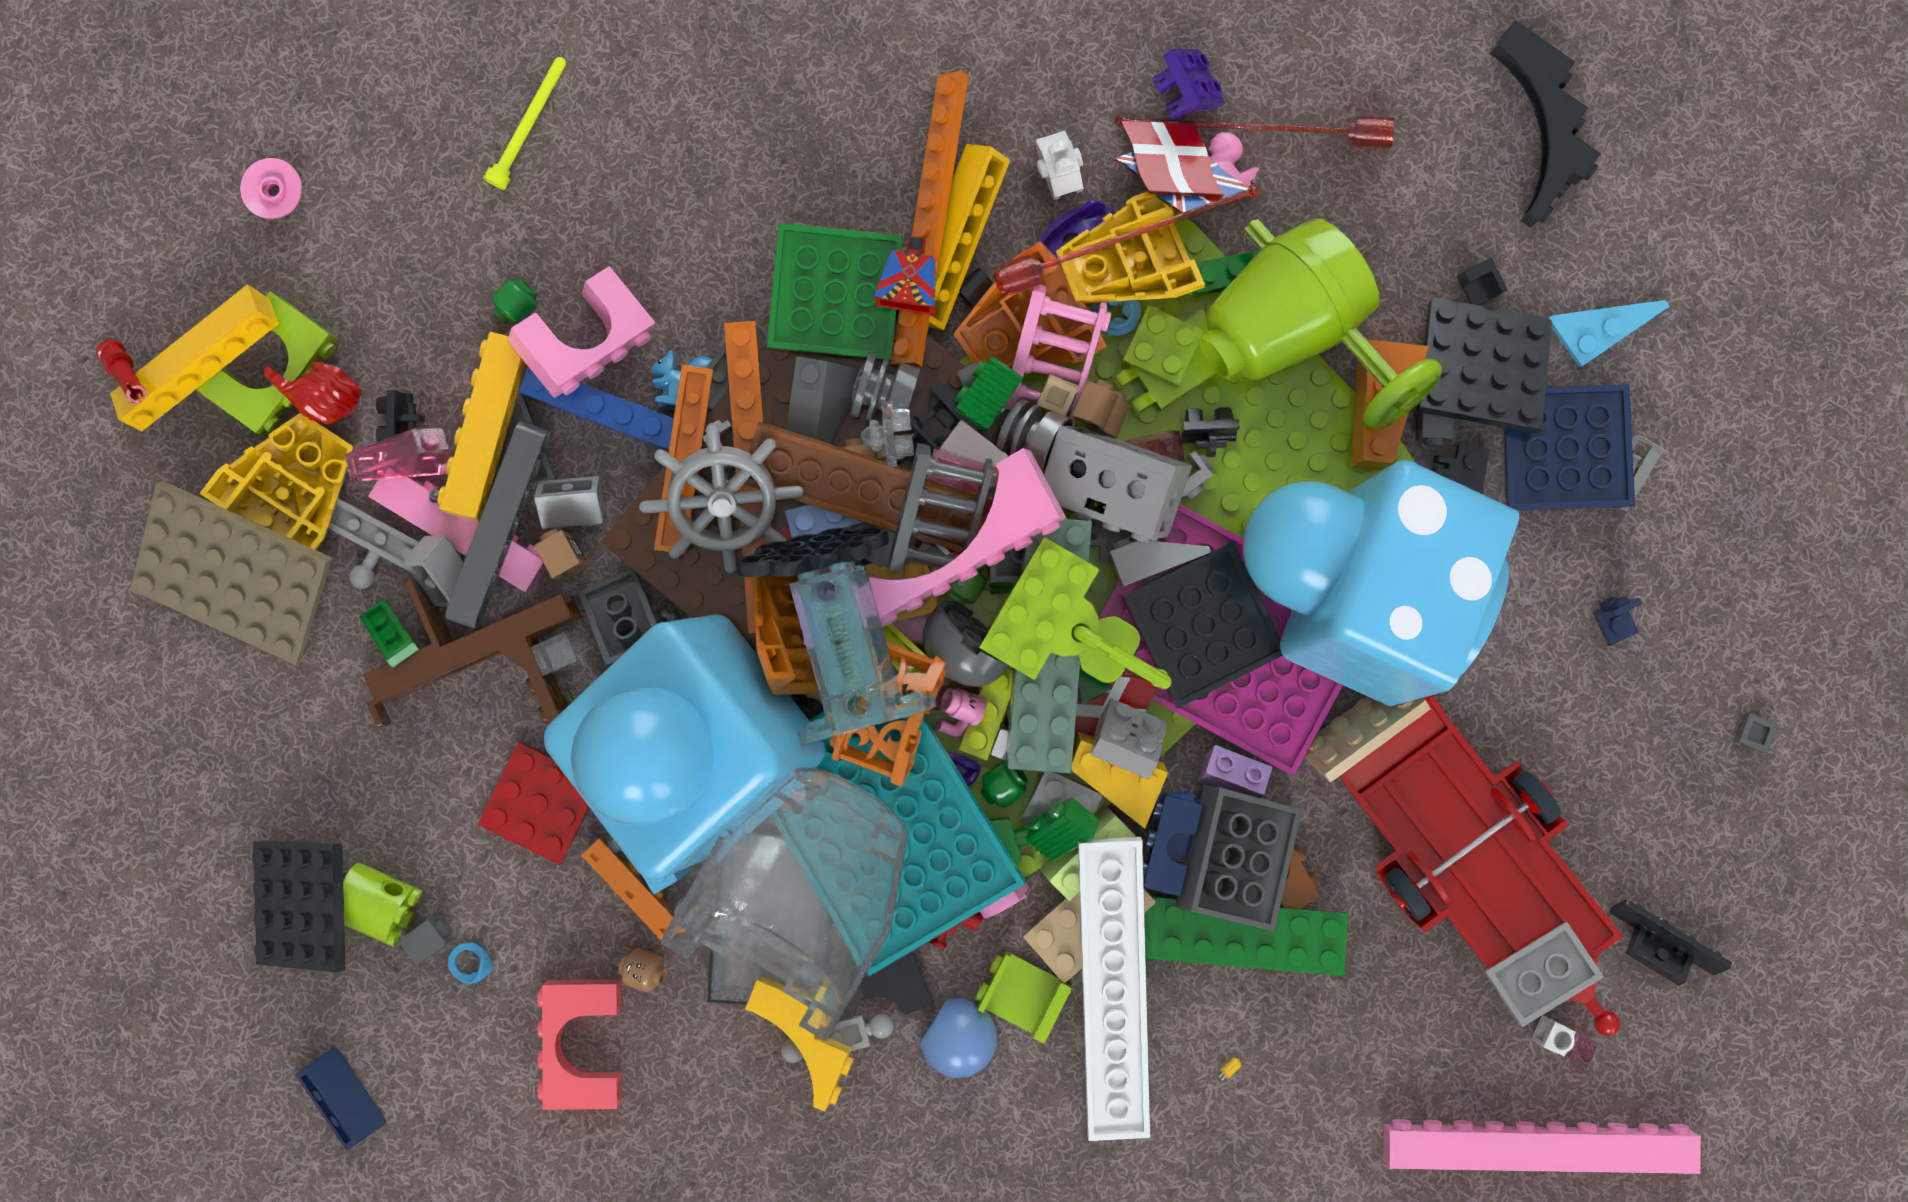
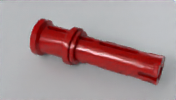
[96,339,147,403]

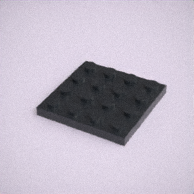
[1417,297,1552,434]
[1121,542,1283,708]
[252,840,346,972]

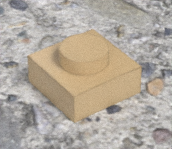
[1037,374,1078,416]

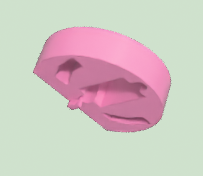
[980,883,1029,918]

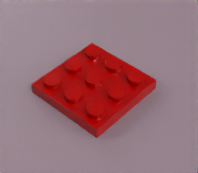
[477,742,590,865]

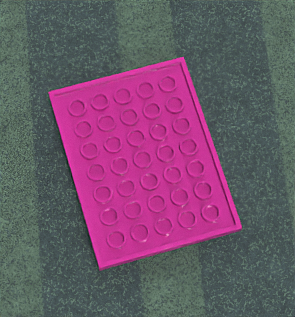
[1098,504,1343,776]

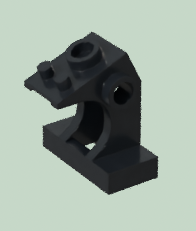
[899,380,979,457]

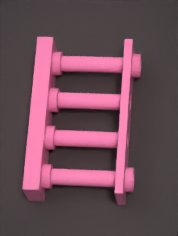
[1003,283,1111,426]

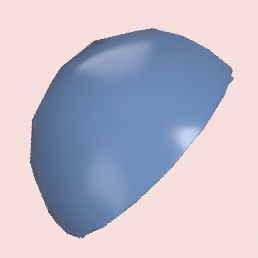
[920,999,997,1078]

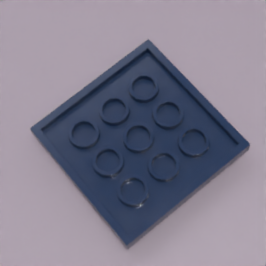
[1504,384,1635,511]

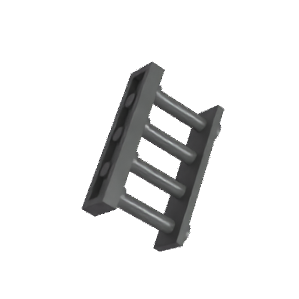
[889,443,998,586]

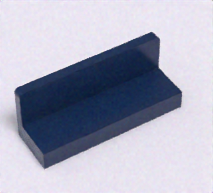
[295,1047,386,1150]

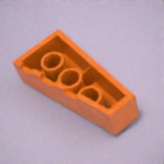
[1351,340,1429,471]

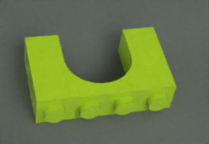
[197,291,338,436]

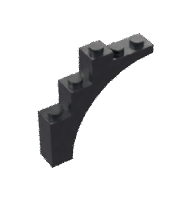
[1490,20,1601,227]

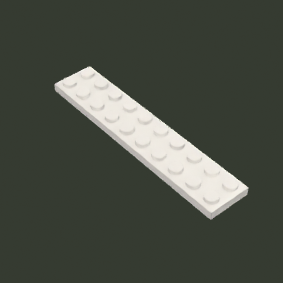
[1078,837,1150,1141]

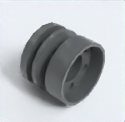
[851,353,920,431]

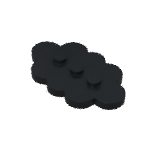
[736,527,889,577]

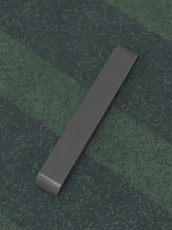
[445,420,551,629]

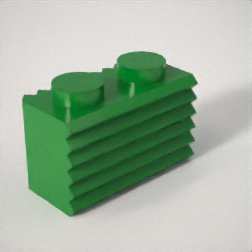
[954,356,1024,432]
[1026,796,1100,862]

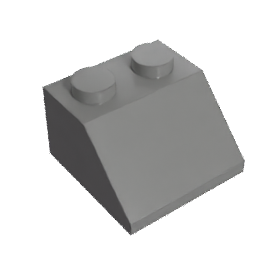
[1019,771,1103,826]

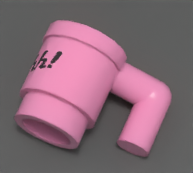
[936,688,987,737]

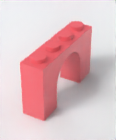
[537,979,622,1110]

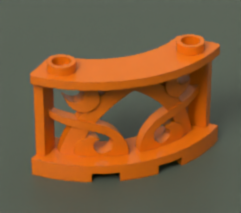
[830,636,946,787]

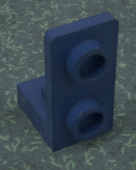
[1593,595,1642,646]

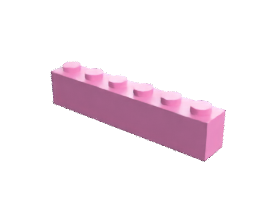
[368,464,547,593]

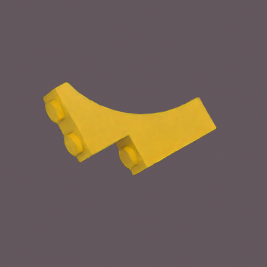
[745,976,854,1112]

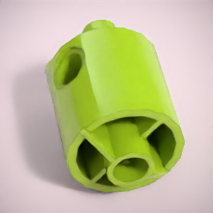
[343,862,422,947]

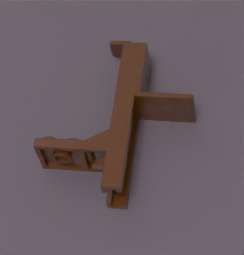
[363,578,582,727]

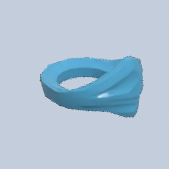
[448,942,494,984]

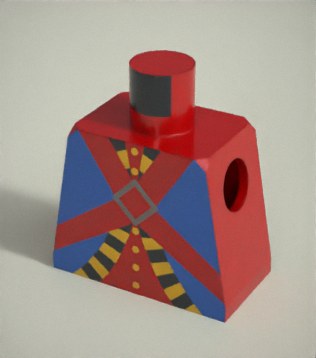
[875,237,936,316]

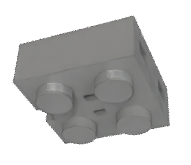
[1091,698,1167,779]

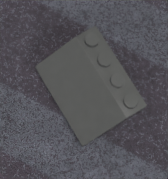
[1175,785,1302,932]

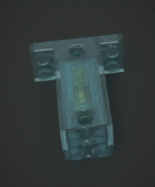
[789,561,937,745]

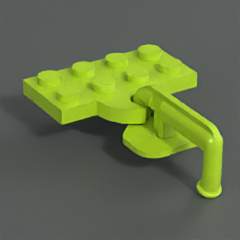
[979,537,1172,689]

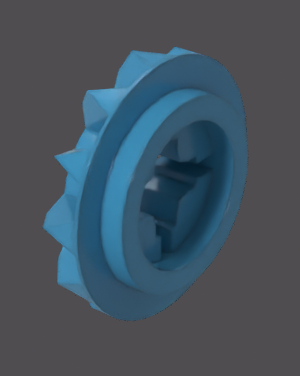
[1092,300,1141,337]

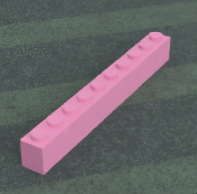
[1383,1119,1701,1174]

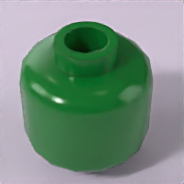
[492,278,538,324]
[981,762,1028,808]

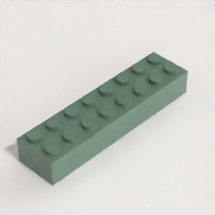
[1005,519,1092,773]

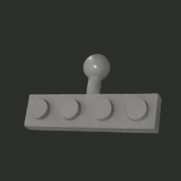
[328,498,420,589]

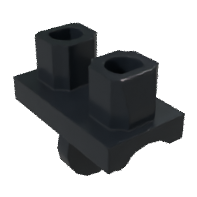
[376,390,425,449]
[1180,407,1240,457]

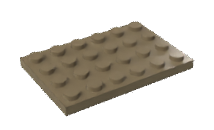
[130,481,332,665]

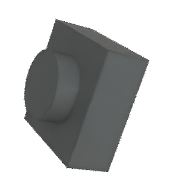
[1734,713,1778,753]

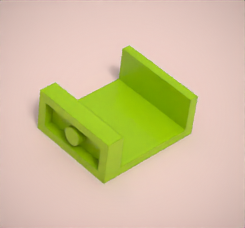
[975,950,1072,1044]

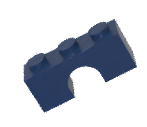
[1143,794,1203,896]

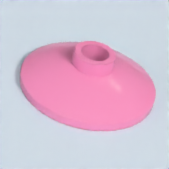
[240,158,302,219]

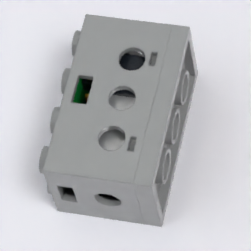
[1044,426,1192,543]

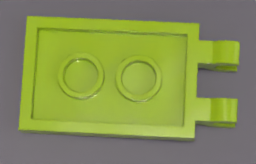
[1113,309,1217,415]

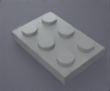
[1484,922,1604,1027]

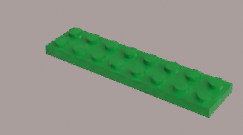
[1144,896,1348,976]

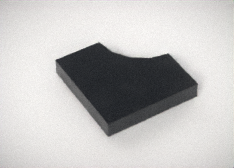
[853,951,934,1015]

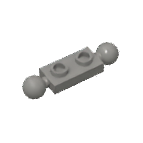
[781,1013,894,1063]

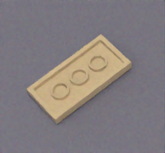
[1304,696,1431,783]
[1023,887,1156,984]

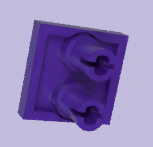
[1153,49,1225,121]

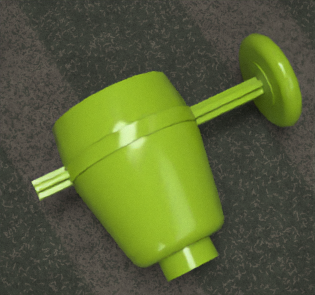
[1198,219,1442,430]

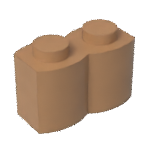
[1072,379,1130,439]

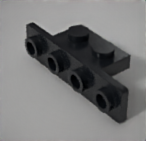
[1610,900,1732,986]

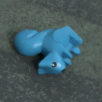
[651,350,712,412]

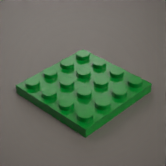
[767,223,903,361]

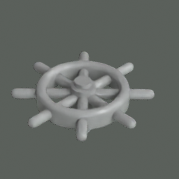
[639,423,804,573]

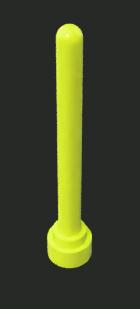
[483,57,566,191]

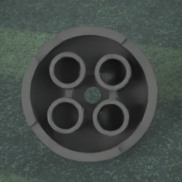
[922,600,1009,687]

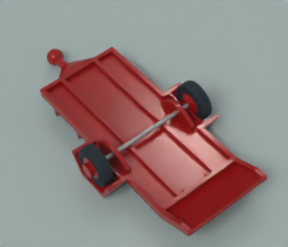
[1339,695,1623,1036]

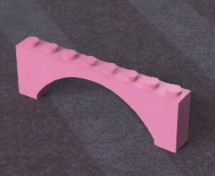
[809,448,1066,640]

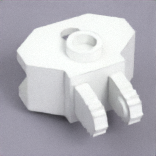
[1035,131,1084,200]

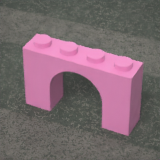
[508,266,655,398]

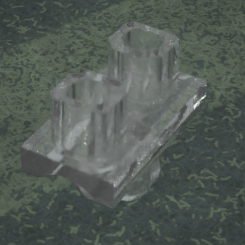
[861,401,914,467]

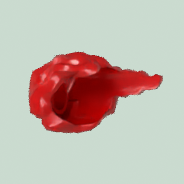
[264,362,362,425]

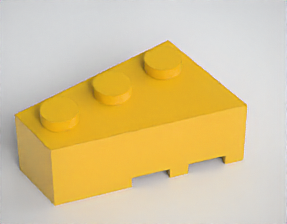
[1071,731,1168,829]

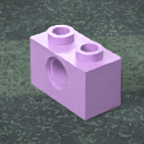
[1197,745,1273,798]

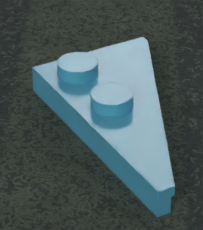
[1549,300,1669,367]

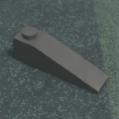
[786,356,859,444]

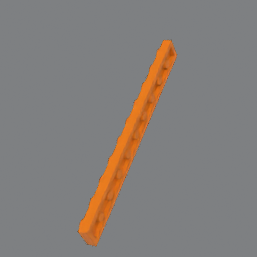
[890,70,969,368]
[724,321,772,633]

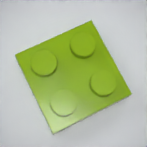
[1122,305,1204,388]

